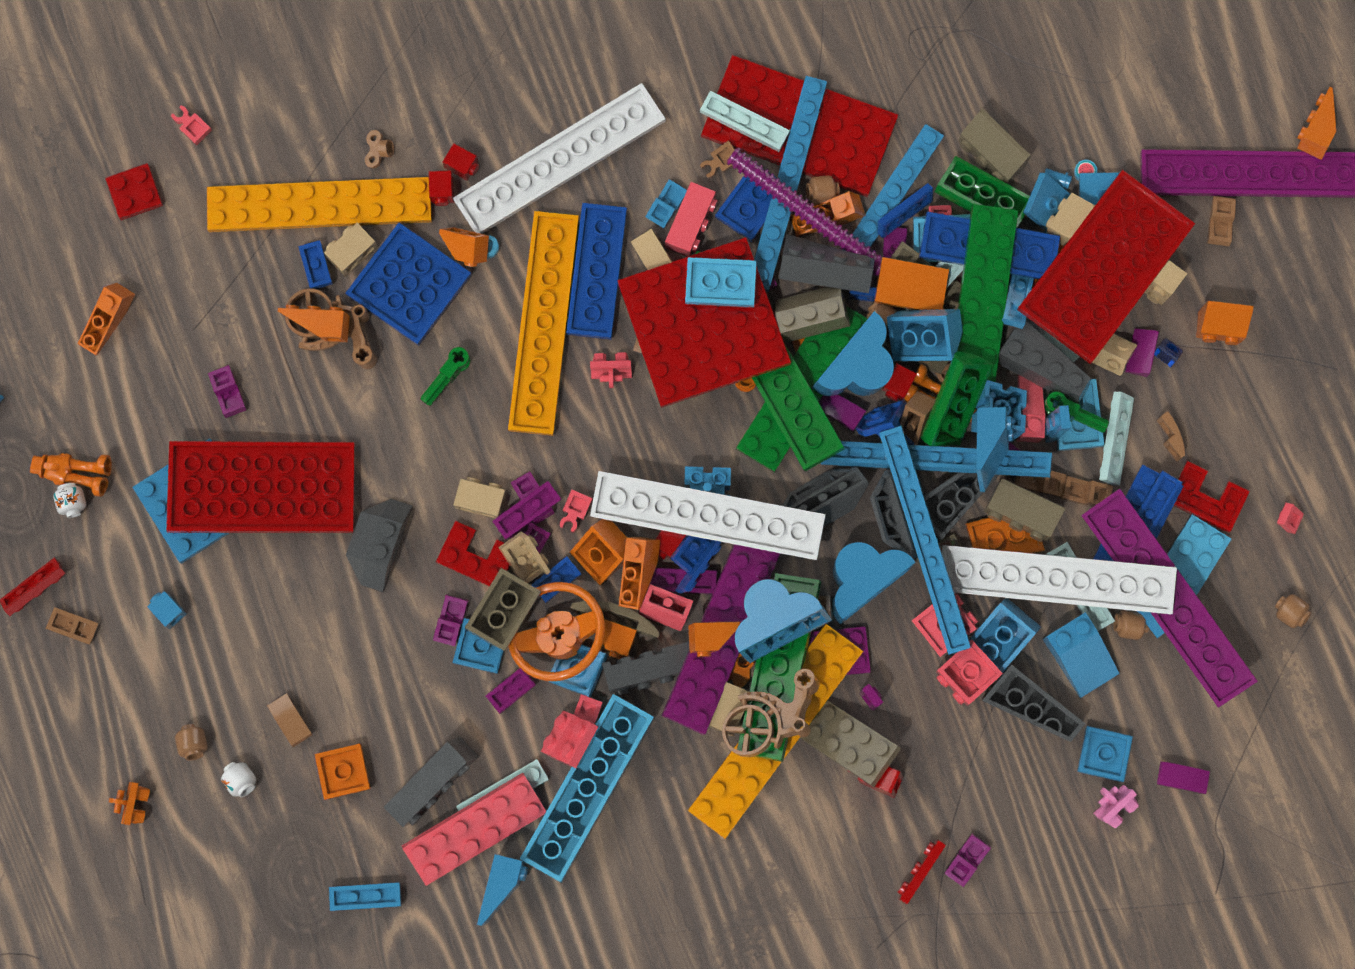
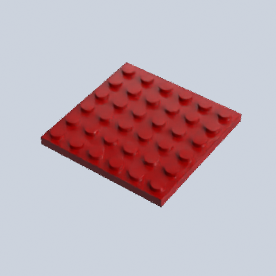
[617,237,791,408]

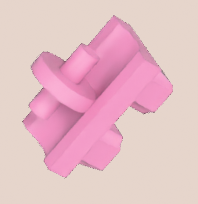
[1093,785,1139,828]

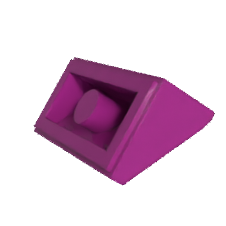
[1125,329,1159,377]

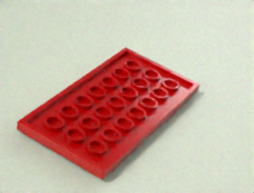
[701,55,898,197]
[1017,170,1196,364]
[166,441,355,533]

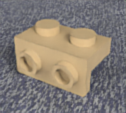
[1092,334,1137,376]
[498,532,551,583]

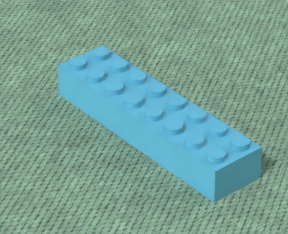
[520,694,654,883]

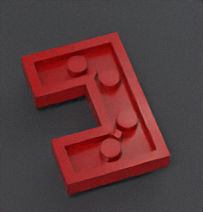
[1174,461,1250,533]
[436,521,510,587]

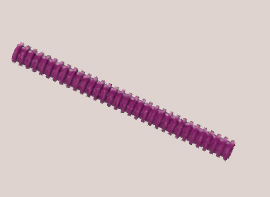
[727,148,882,276]

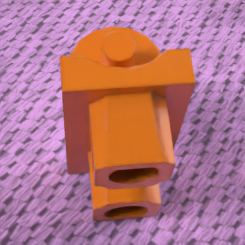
[109,782,150,825]

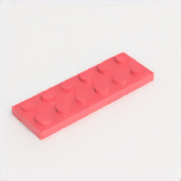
[402,773,546,886]

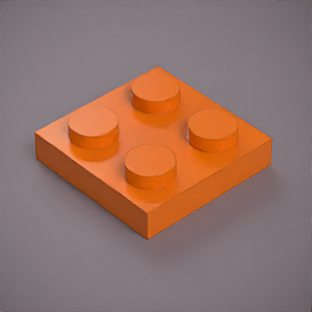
[314,743,371,800]

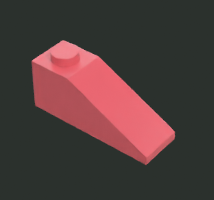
[1016,375,1045,443]

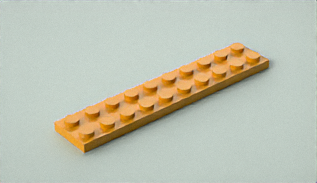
[207,177,432,232]
[508,211,579,436]
[688,624,863,839]

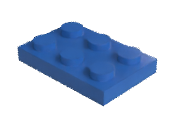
[715,172,777,242]

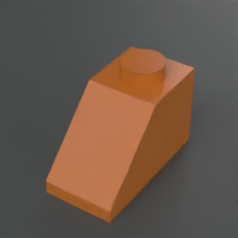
[439,227,489,267]
[603,619,637,660]
[688,622,740,657]

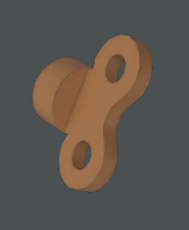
[365,130,394,169]

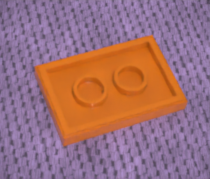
[874,257,949,310]
[965,518,1045,554]

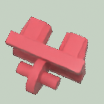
[590,352,632,388]

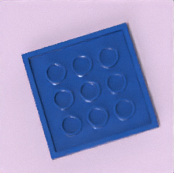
[345,223,472,346]

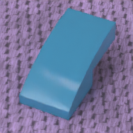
[645,179,687,229]

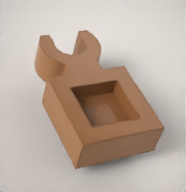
[700,141,735,179]

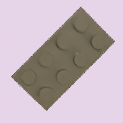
[801,700,901,787]

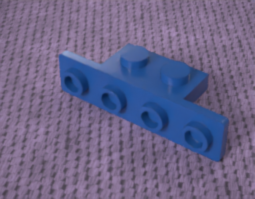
[670,535,722,593]

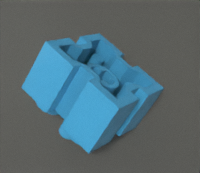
[971,380,1027,442]
[685,466,731,496]

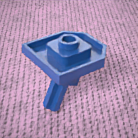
[856,400,914,445]

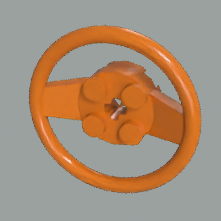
[508,582,605,681]

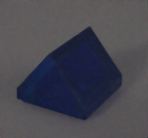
[1154,338,1183,367]

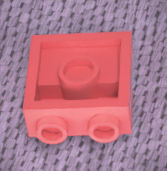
[912,593,978,657]
[936,639,1003,706]
[541,711,598,768]

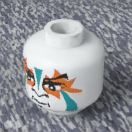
[53,483,87,518]
[221,762,256,798]

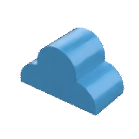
[812,311,894,396]
[832,542,915,625]
[735,579,832,663]

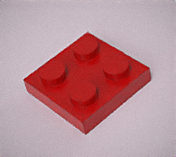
[105,163,163,221]

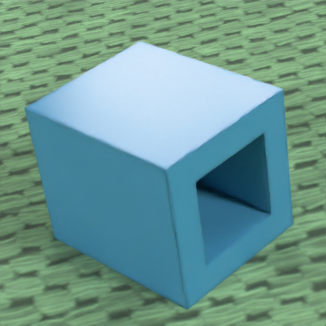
[147,591,187,629]

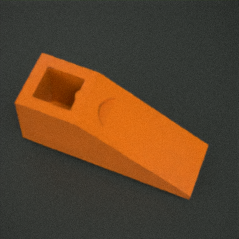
[1297,87,1336,160]
[790,191,866,237]
[78,283,135,355]
[278,305,350,342]
[618,537,660,610]

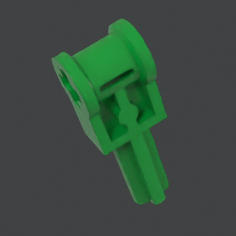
[420,347,471,406]
[1044,392,1109,433]

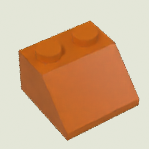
[1196,301,1254,345]
[569,519,626,585]

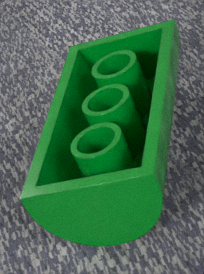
[934,156,1030,228]
[921,352,994,446]

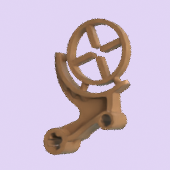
[285,289,377,370]
[722,669,820,757]

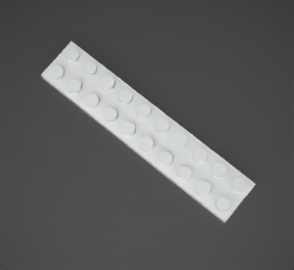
[453,83,666,234]
[590,471,826,560]
[942,545,1177,614]

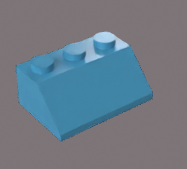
[887,309,963,361]

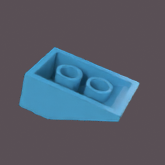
[976,407,1013,492]
[969,598,1041,673]
[1043,612,1120,698]
[477,854,528,926]

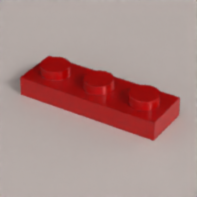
[0,557,66,616]
[897,840,946,904]

